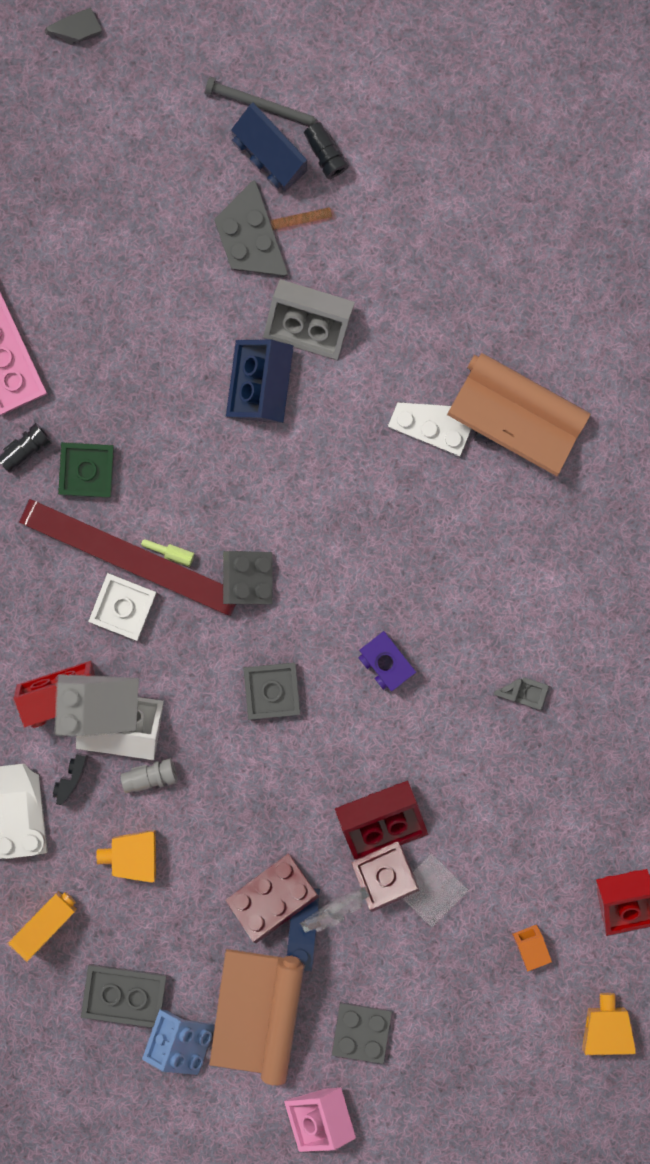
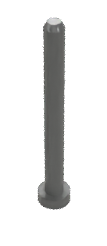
[204,76,316,126]

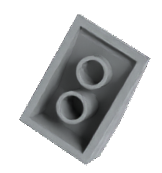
[55,675,139,736]

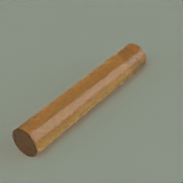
[271,207,332,230]

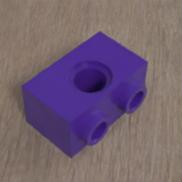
[358,631,416,692]

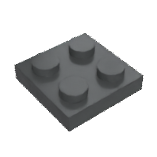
[223,551,272,604]
[243,663,300,720]
[332,1002,392,1064]

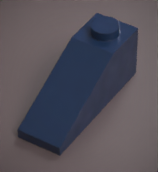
[287,888,320,971]

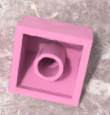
[284,1087,356,1152]

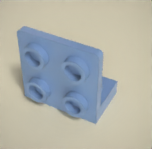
[142,1010,215,1075]

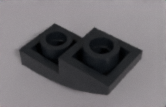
[53,753,89,805]

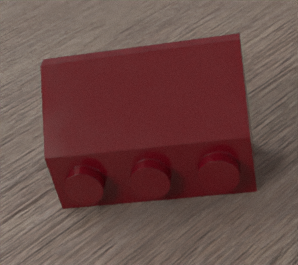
[334,780,428,860]

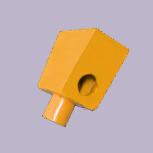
[96,830,156,882]
[582,993,636,1055]

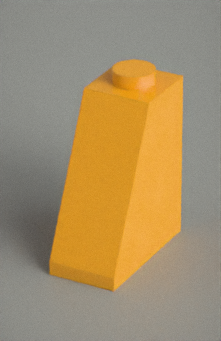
[8,891,77,962]

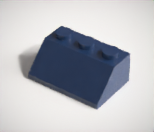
[231,102,307,192]
[226,339,294,423]

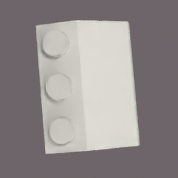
[76,697,163,760]

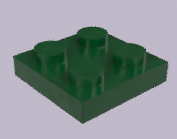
[58,442,114,498]

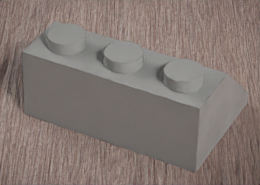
[263,279,355,360]

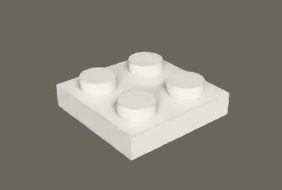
[88,573,157,641]

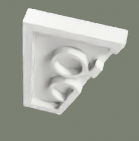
[388,403,471,457]

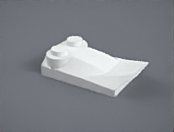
[0,764,48,859]

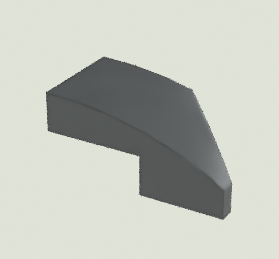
[44,8,102,45]
[494,677,550,710]

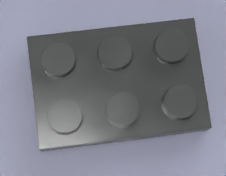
[81,964,167,1028]

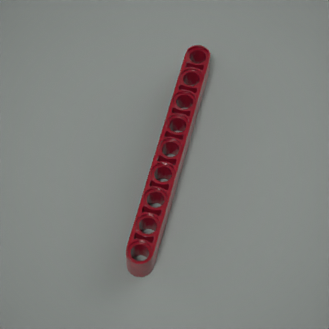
[19,499,236,616]

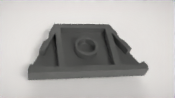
[214,180,288,277]

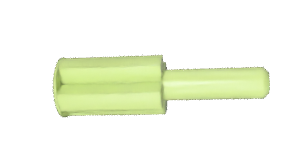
[141,539,194,567]

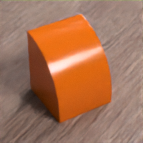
[513,924,552,972]

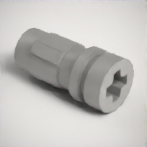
[121,758,178,793]

